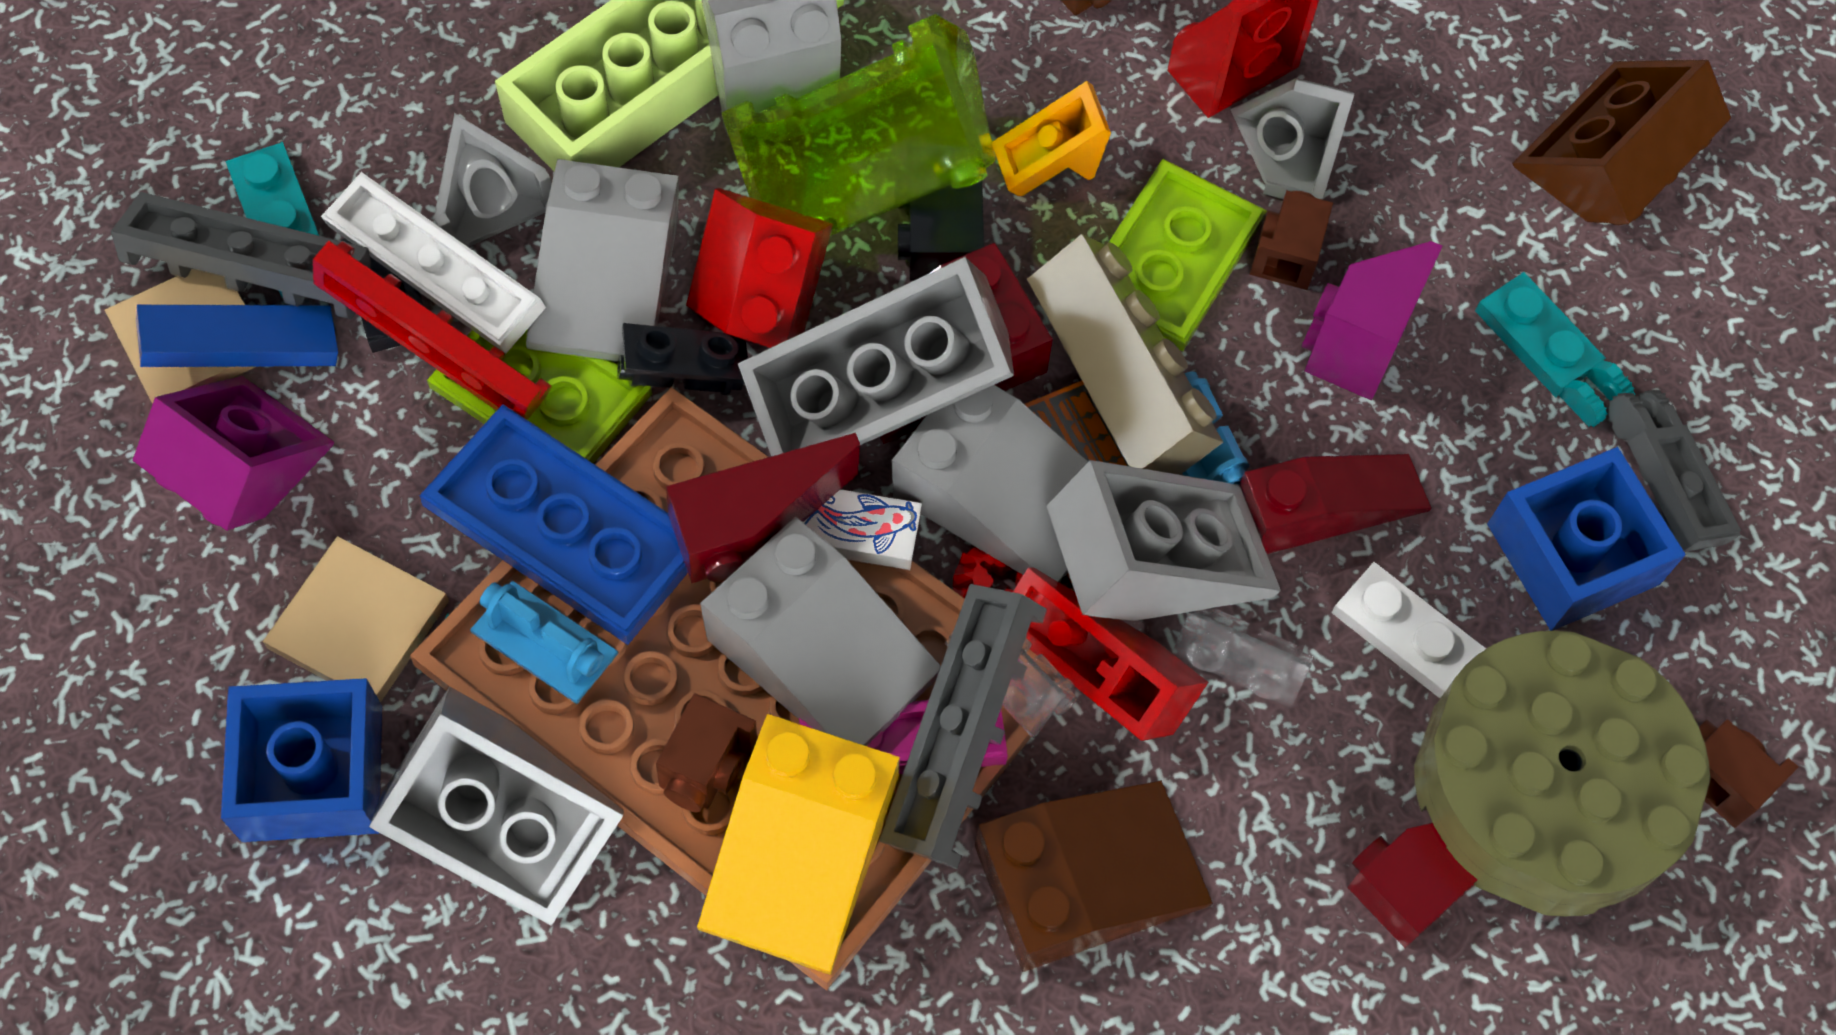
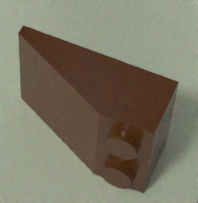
[975,780,1213,972]

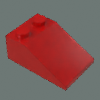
[1167,0,1319,118]

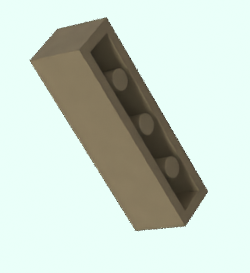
[1027,234,1223,475]

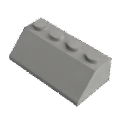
[738,257,1014,456]

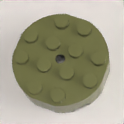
[1414,631,1710,917]

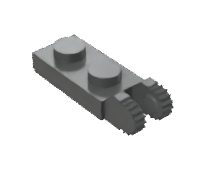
[1607,390,1741,552]

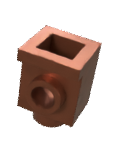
[1249,190,1333,290]
[656,693,757,812]
[1699,719,1799,828]

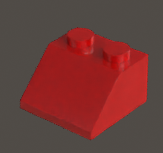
[686,188,833,348]

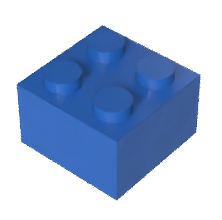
[1487,447,1686,631]
[221,678,382,842]

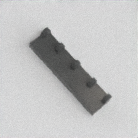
[111,192,371,319]
[879,584,1047,869]

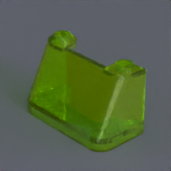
[721,14,995,236]

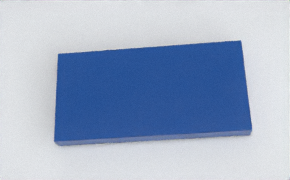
[419,404,688,645]

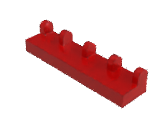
[313,240,552,420]

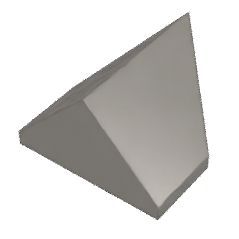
[1230,78,1354,200]
[434,113,552,247]

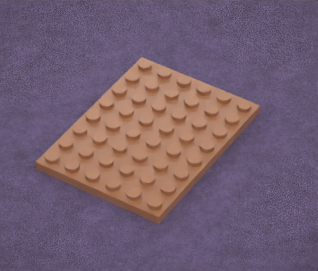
[410,387,1072,991]

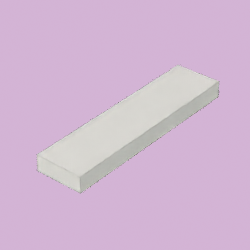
[321,172,546,354]

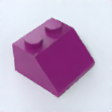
[1301,241,1443,401]
[132,376,334,531]

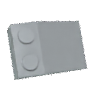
[702,0,841,136]
[526,159,679,361]
[892,385,1088,583]
[1047,460,1281,621]
[700,516,941,746]
[369,686,624,926]

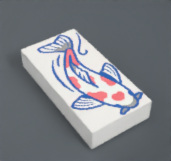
[803,489,922,570]

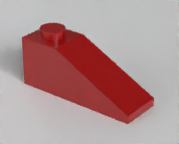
[1013,567,1209,741]

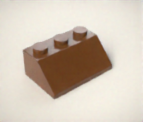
[1512,60,1731,225]

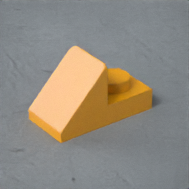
[991,81,1111,196]

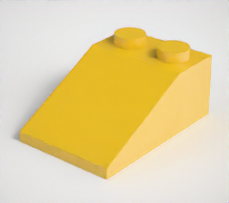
[697,714,900,975]

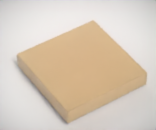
[105,269,255,404]
[263,536,449,702]

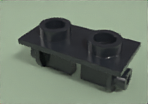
[617,323,748,396]

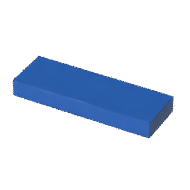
[136,304,338,367]

